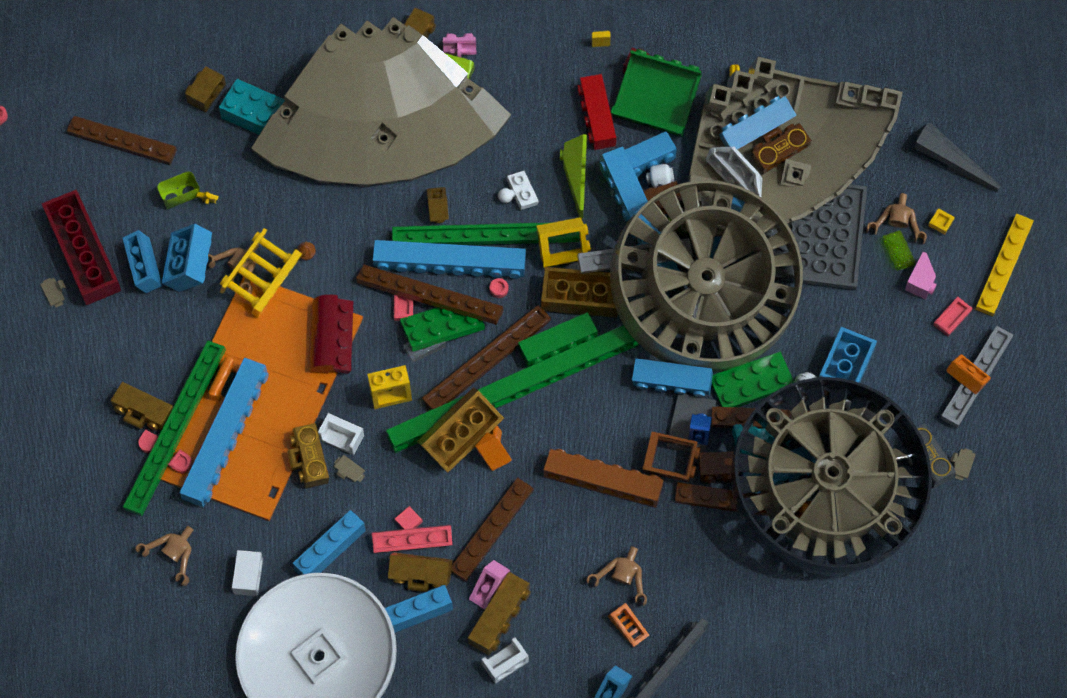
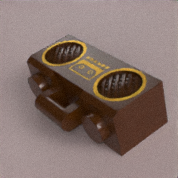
[751,123,812,174]

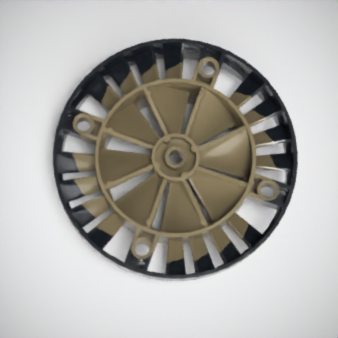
[731,377,932,576]

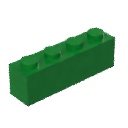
[518,312,598,368]

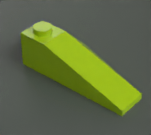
[560,134,587,218]

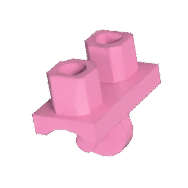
[443,33,476,58]

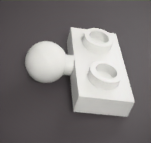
[498,171,539,210]

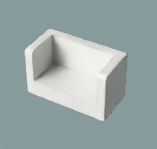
[318,413,364,455]
[232,550,263,596]
[481,637,529,684]

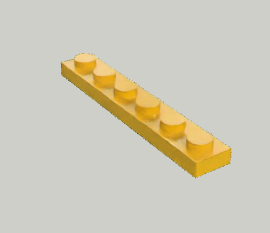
[975,213,1034,316]

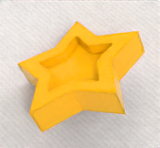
[197,192,219,204]

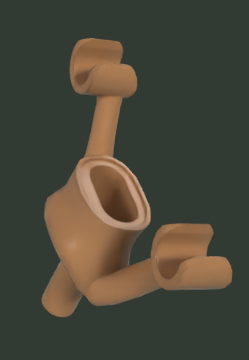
[866,193,927,244]
[208,242,260,294]
[136,526,194,586]
[587,546,647,606]

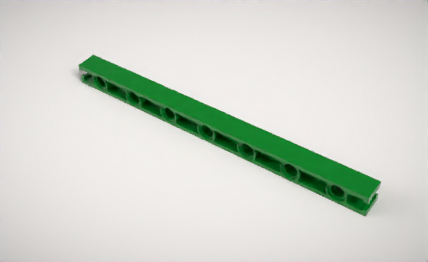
[386,318,641,453]

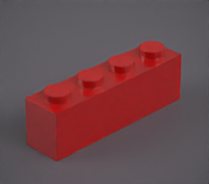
[577,74,616,150]

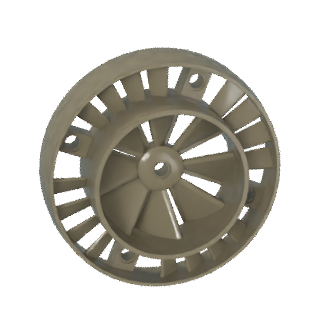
[610,180,803,372]

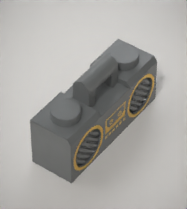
[902,424,956,489]

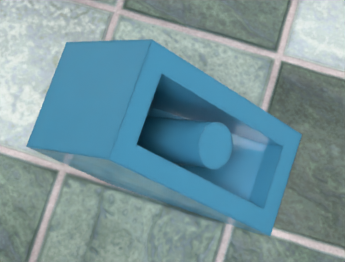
[594,665,632,698]

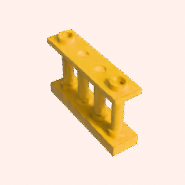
[220,228,302,318]

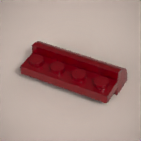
[310,294,354,374]

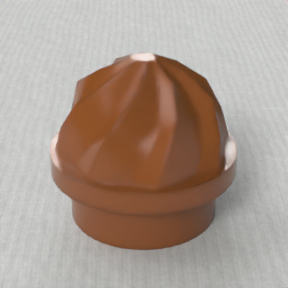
[297,242,316,260]

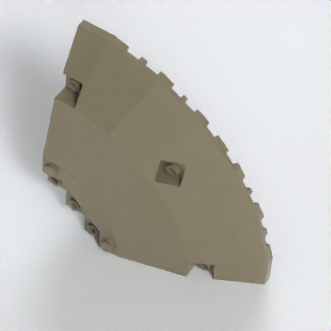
[251,17,511,187]
[680,57,903,237]

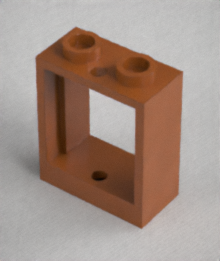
[643,431,701,482]

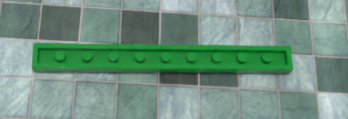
[392,222,580,245]
[123,341,226,516]

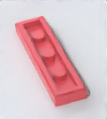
[372,525,453,553]

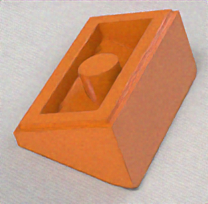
[947,354,991,394]
[475,432,512,471]

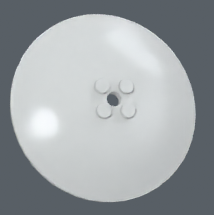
[236,573,397,698]

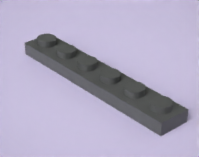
[632,618,709,698]

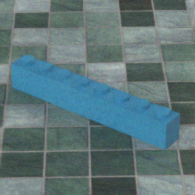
[599,147,679,271]
[373,240,526,279]
[180,357,269,508]

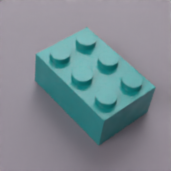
[219,79,287,135]

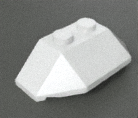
[706,147,763,197]

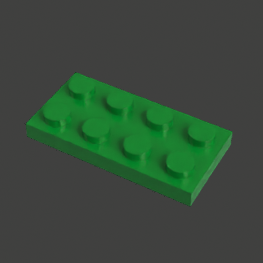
[400,308,485,352]
[711,351,794,408]

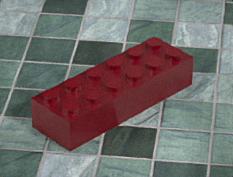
[42,189,121,306]

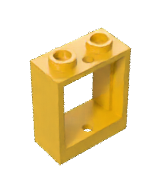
[537,217,591,267]
[367,365,412,409]

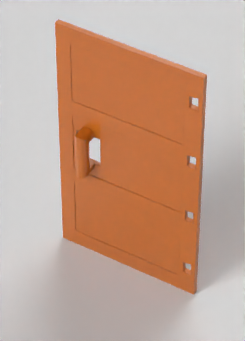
[161,276,363,521]

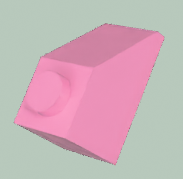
[905,252,937,299]
[469,560,510,609]

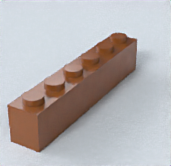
[544,449,664,508]

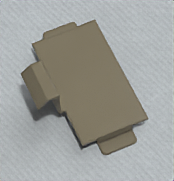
[40,278,66,307]
[950,448,976,480]
[334,455,365,482]

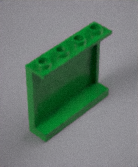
[611,49,702,137]

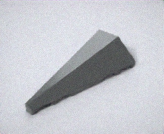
[914,123,1000,192]

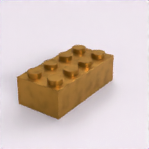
[541,267,618,318]
[417,387,504,472]

